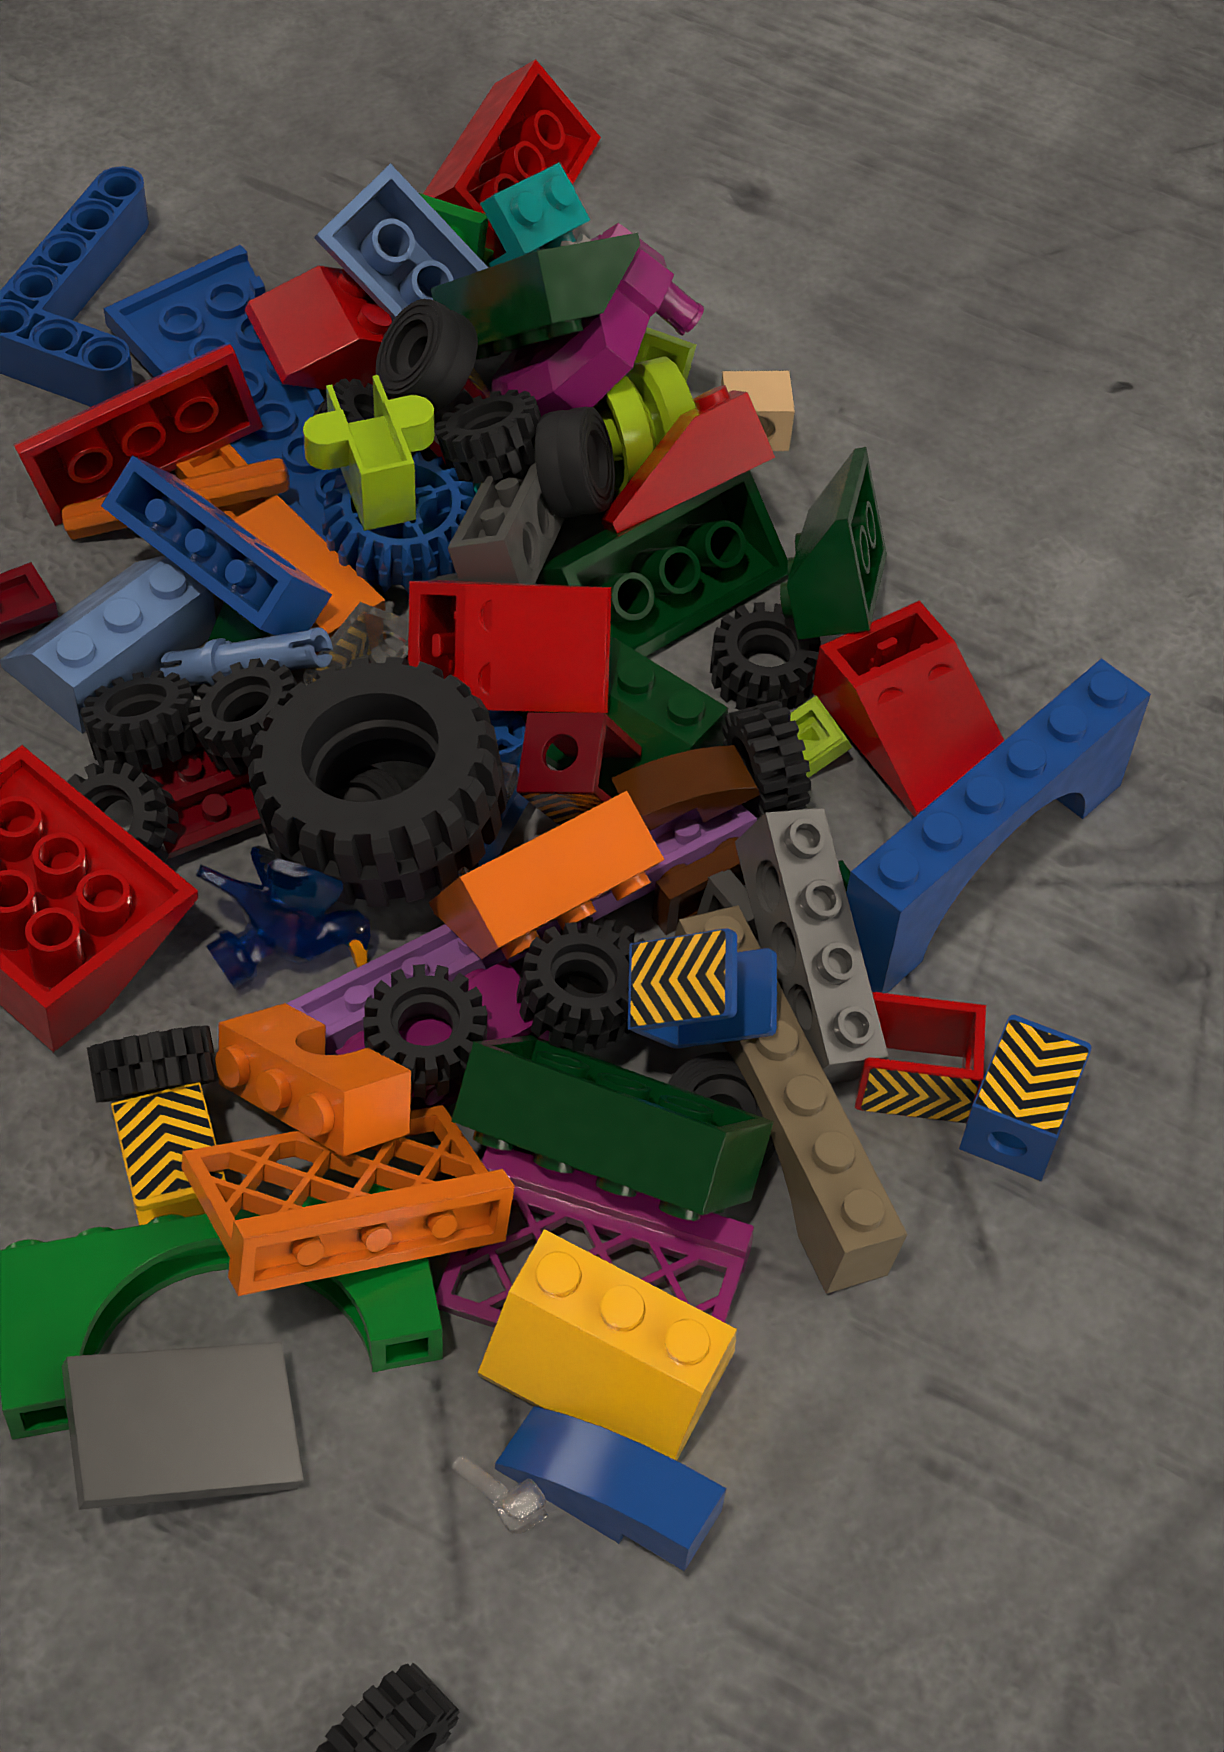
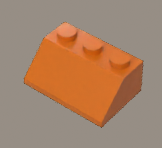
[429,791,665,960]

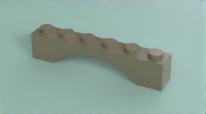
[674,905,907,1294]

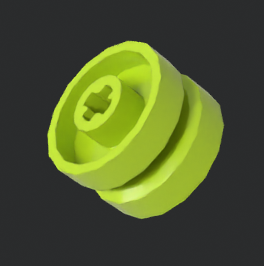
[592,356,696,498]

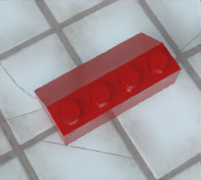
[423,59,601,261]
[13,344,263,527]

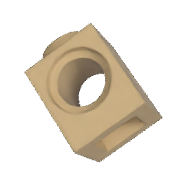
[721,371,795,451]

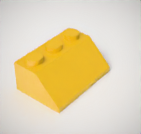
[478,1229,737,1461]

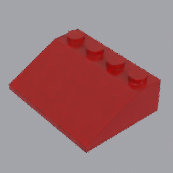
[0,745,198,1053]

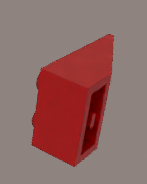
[408,580,611,713]
[812,600,1005,817]

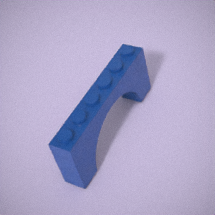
[846,658,1151,993]

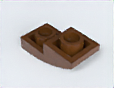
[611,745,760,831]

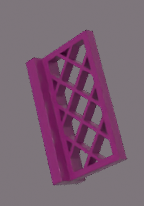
[436,1146,754,1328]

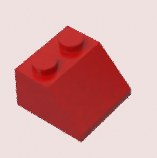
[245,265,392,390]

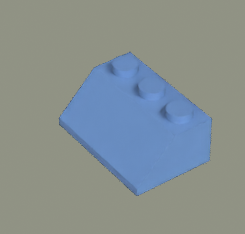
[314,163,488,320]
[0,555,216,734]

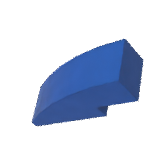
[495,1406,726,1571]

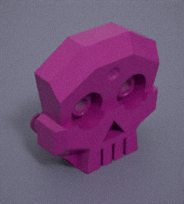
[492,223,704,417]

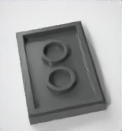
[62,1341,304,1510]

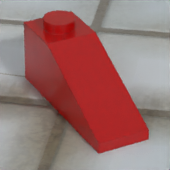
[600,385,775,534]

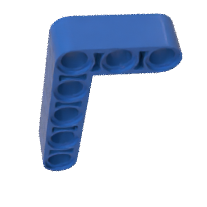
[0,166,149,407]

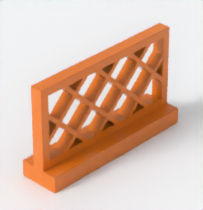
[181,1105,515,1296]

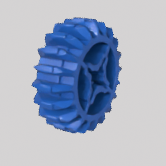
[322,451,476,594]

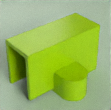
[303,375,435,531]

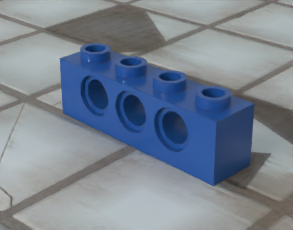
[101,455,332,636]

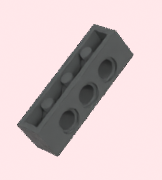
[448,462,565,584]
[735,808,889,1084]

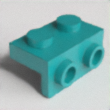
[480,162,590,267]

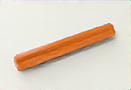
[62,458,290,539]

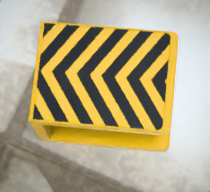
[111,1082,226,1225]

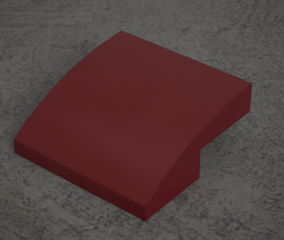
[142,740,262,859]

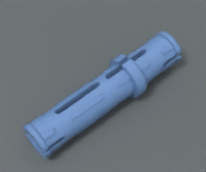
[160,627,333,686]

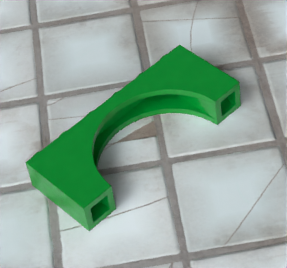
[0,1184,443,1440]

